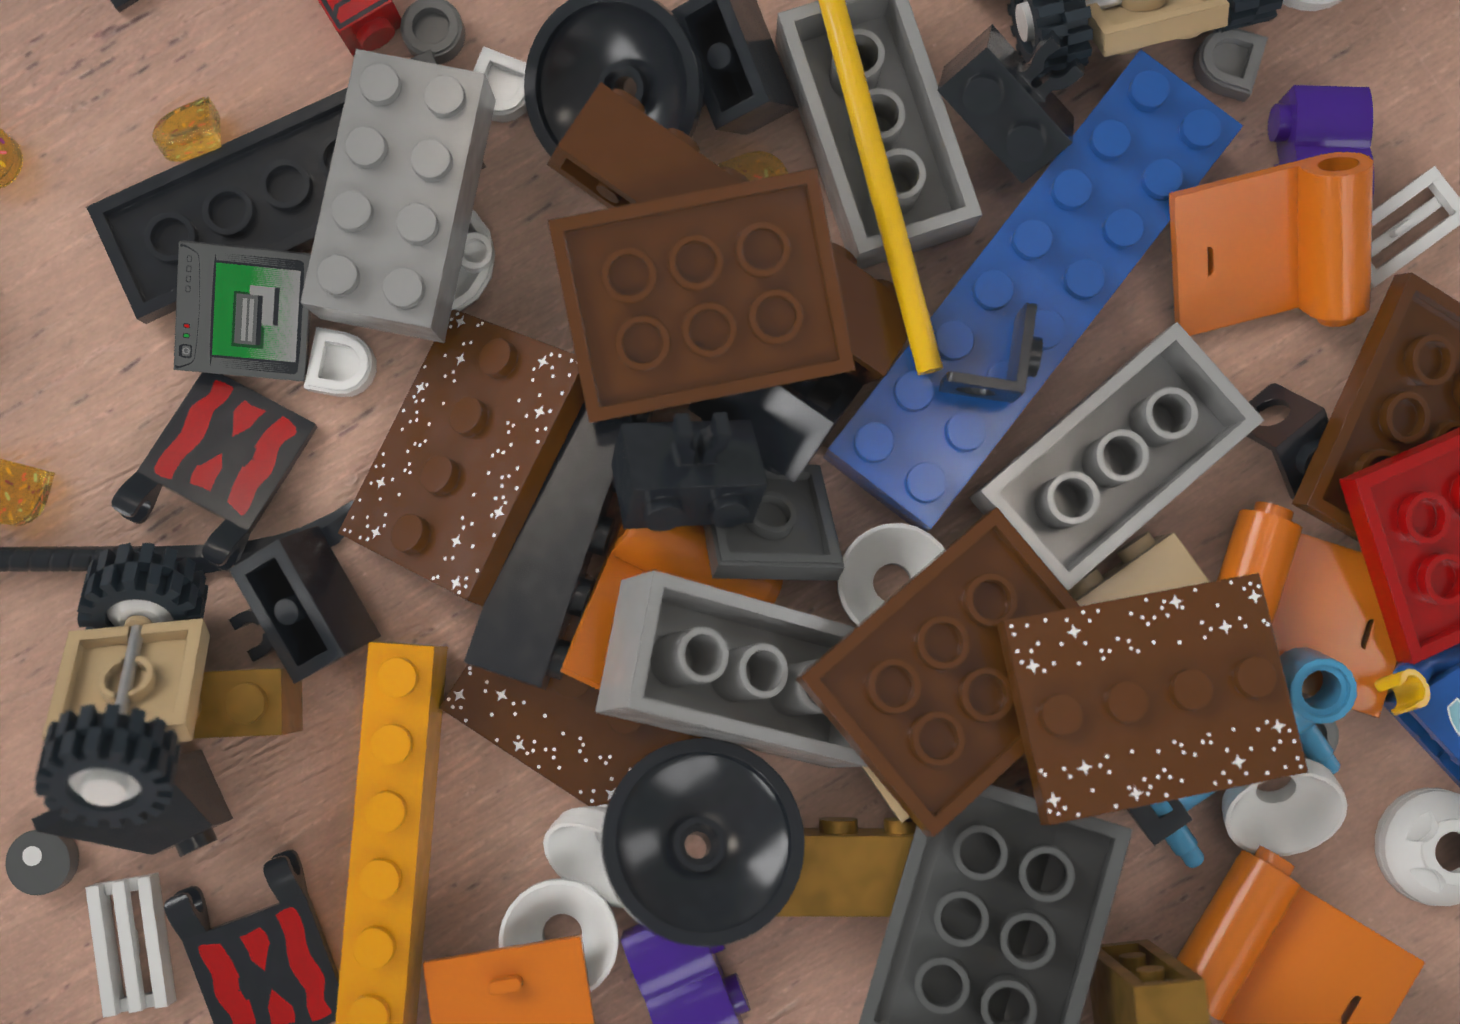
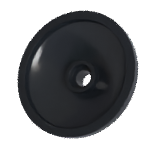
[524,0,704,156]
[601,738,805,947]

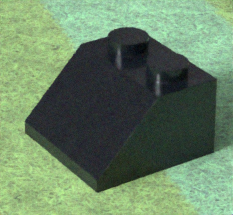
[688,373,863,482]

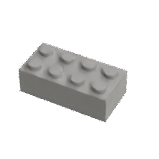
[775,0,982,269]
[300,49,496,343]
[969,322,1264,591]
[595,570,868,768]

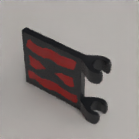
[112,373,318,571]
[164,850,339,1024]

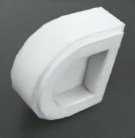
[473,46,527,123]
[304,327,376,397]

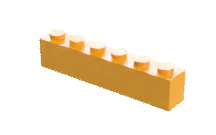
[335,642,448,1024]

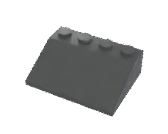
[859,785,1133,1024]

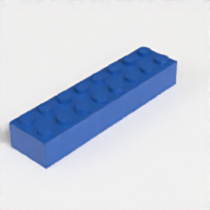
[823,49,1243,532]

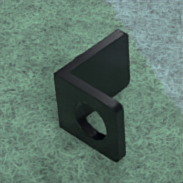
[939,303,1043,403]
[1247,383,1329,499]

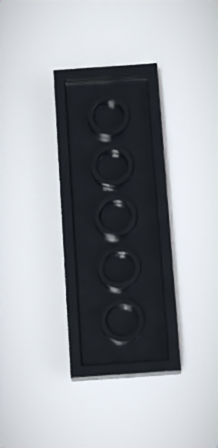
[86,50,486,324]

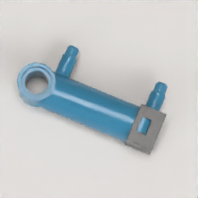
[1127,647,1357,868]

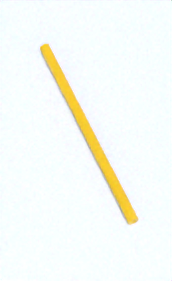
[818,0,943,375]

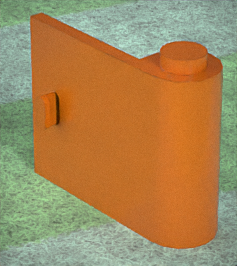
[1169,152,1373,336]
[1217,501,1397,718]
[560,519,783,738]
[1175,846,1426,1024]
[423,934,595,1024]

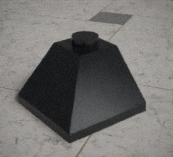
[31,750,233,857]

